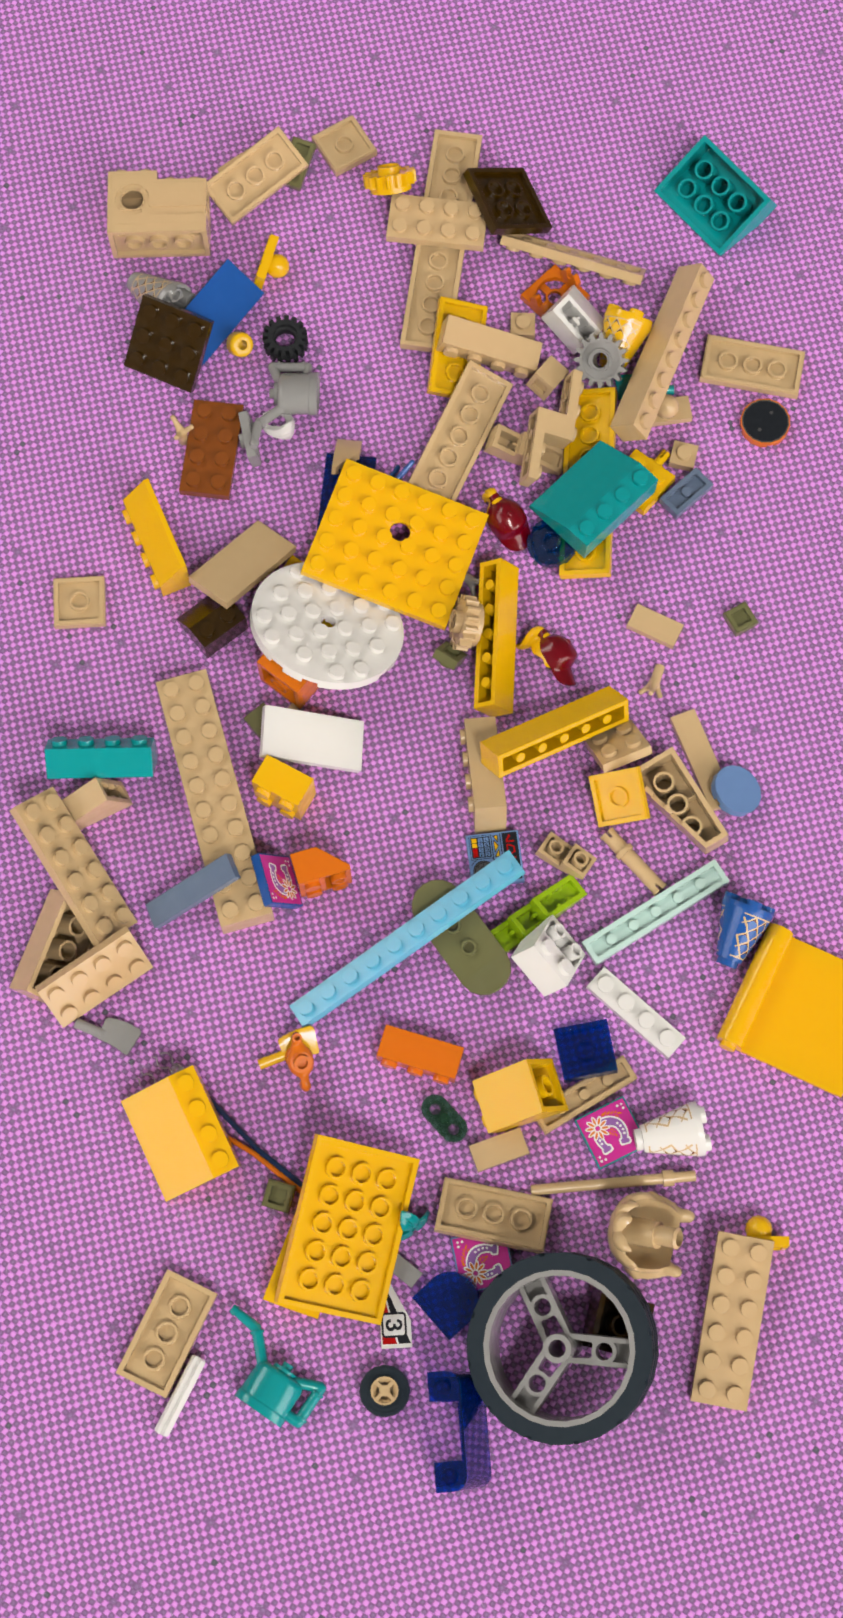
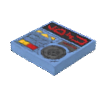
[465,830,525,884]

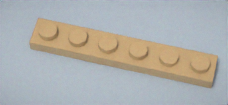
[500,234,646,286]

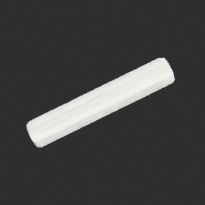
[155,1355,205,1437]

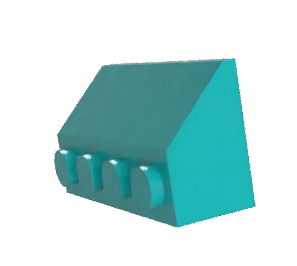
[44,735,158,779]

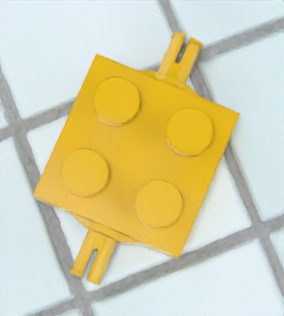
[629,449,675,516]

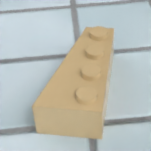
[459,716,507,835]
[640,747,729,855]

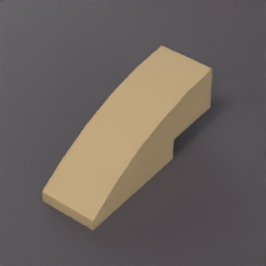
[484,424,564,476]

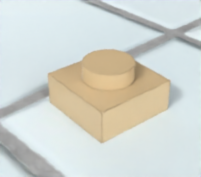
[510,312,535,340]
[668,440,699,472]

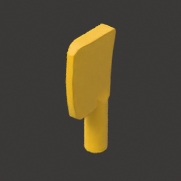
[257,1025,319,1070]

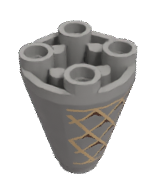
[127,272,196,309]

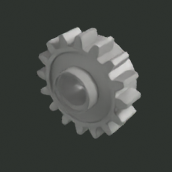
[573,332,630,388]

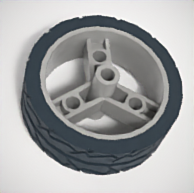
[466,1252,659,1445]

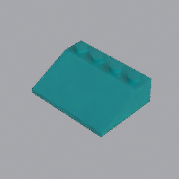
[654,135,778,256]
[529,440,658,558]

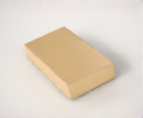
[626,604,684,650]
[469,1127,530,1173]

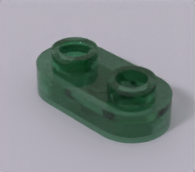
[421,1095,467,1144]

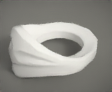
[263,411,295,440]

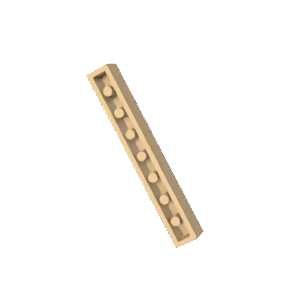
[610,263,714,442]

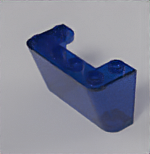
[427,1371,492,1493]

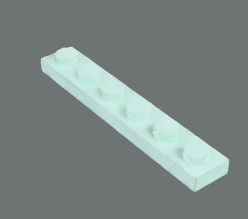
[581,859,730,966]

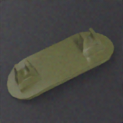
[412,880,511,996]

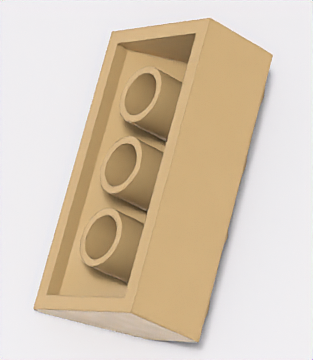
[9,889,94,1003]

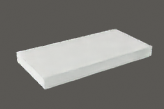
[259,705,364,773]

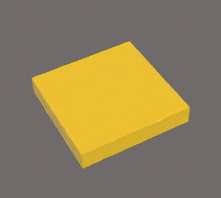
[588,766,651,828]

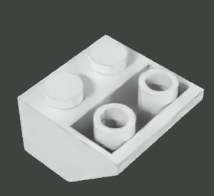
[541,285,604,355]
[511,915,586,997]

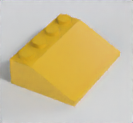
[121,1065,241,1202]

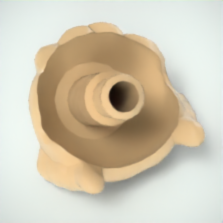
[607,1191,695,1280]

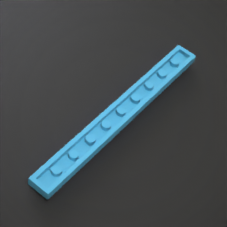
[289,850,525,1027]

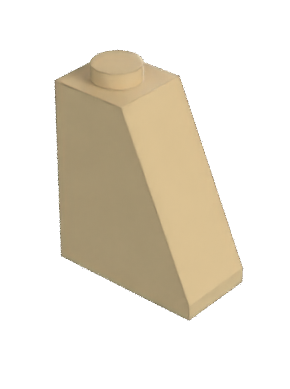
[62,777,133,830]

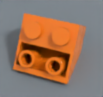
[290,847,352,898]

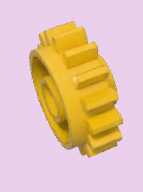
[363,163,417,195]

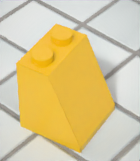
[472,1058,569,1133]

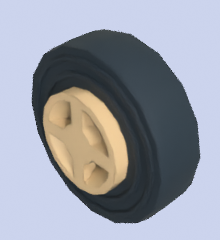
[359,1365,410,1417]

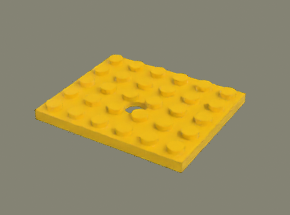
[300,458,489,631]

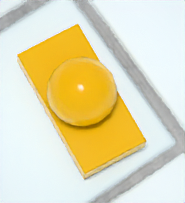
[254,234,289,290]
[745,1215,789,1251]

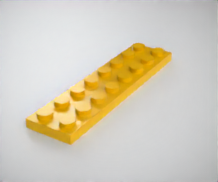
[559,387,617,579]

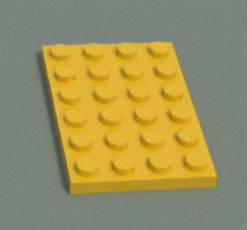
[274,1134,420,1325]

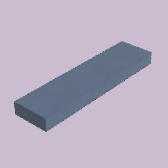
[145,853,241,929]

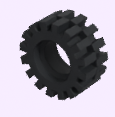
[263,315,308,362]

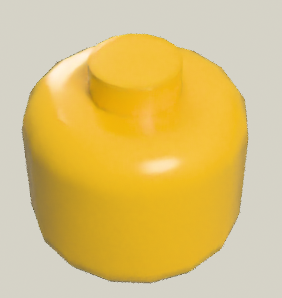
[226,331,253,357]

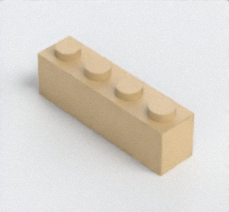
[436,314,543,379]

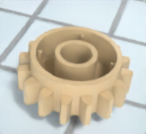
[448,594,484,652]

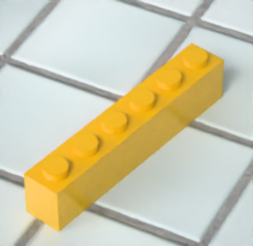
[474,558,519,717]
[480,686,629,778]

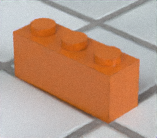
[376,1024,464,1085]

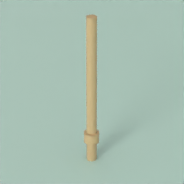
[530,1169,696,1195]

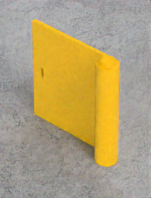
[716,923,843,1098]

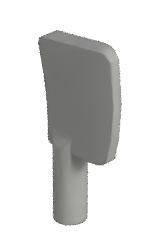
[74,1017,141,1056]

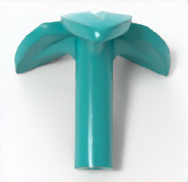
[400,1210,430,1241]

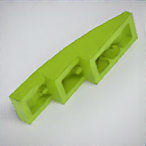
[490,875,587,953]

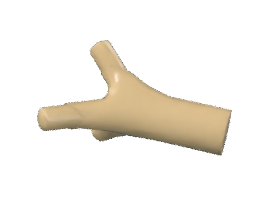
[170,415,194,445]
[638,664,665,698]

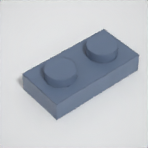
[659,467,714,519]

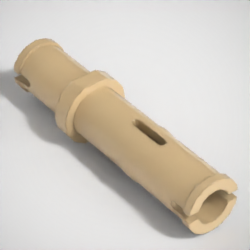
[600,827,667,896]

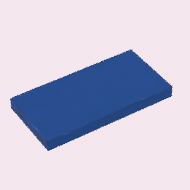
[185,259,264,366]

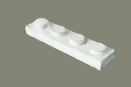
[586,967,686,1060]

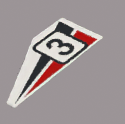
[380,1284,412,1349]

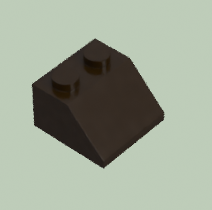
[176,596,248,659]
[582,1289,655,1353]

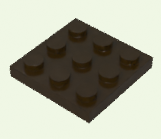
[463,168,552,235]
[124,294,214,393]

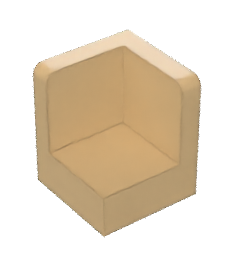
[525,355,569,401]

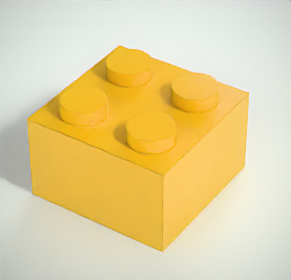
[251,754,316,820]

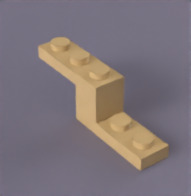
[519,369,584,487]

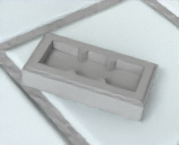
[238,410,262,467]

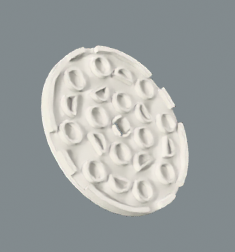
[250,562,404,690]

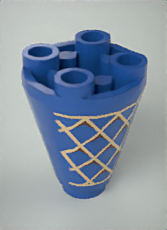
[716,891,775,969]

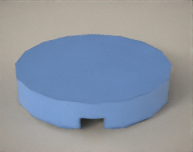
[711,765,761,817]

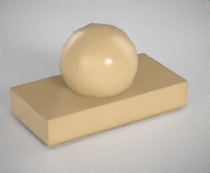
[652,394,693,427]

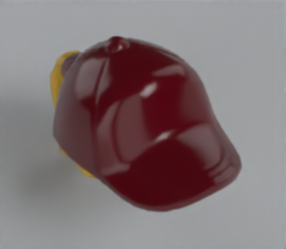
[482,488,531,551]
[516,626,577,686]

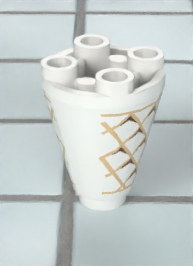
[633,1101,712,1157]

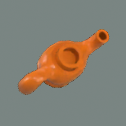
[285,1032,314,1092]

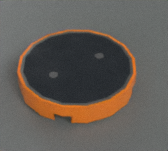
[740,399,790,447]

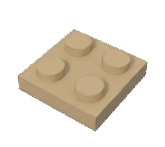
[584,719,653,773]

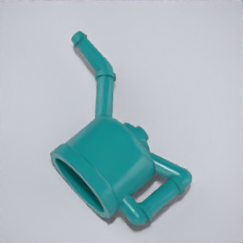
[229,1304,327,1428]

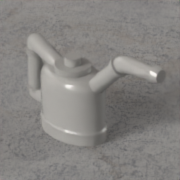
[249,361,320,449]

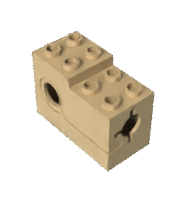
[107,169,211,258]

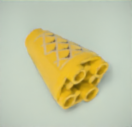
[599,304,653,373]

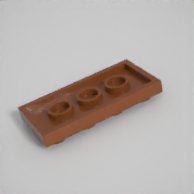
[179,399,244,500]

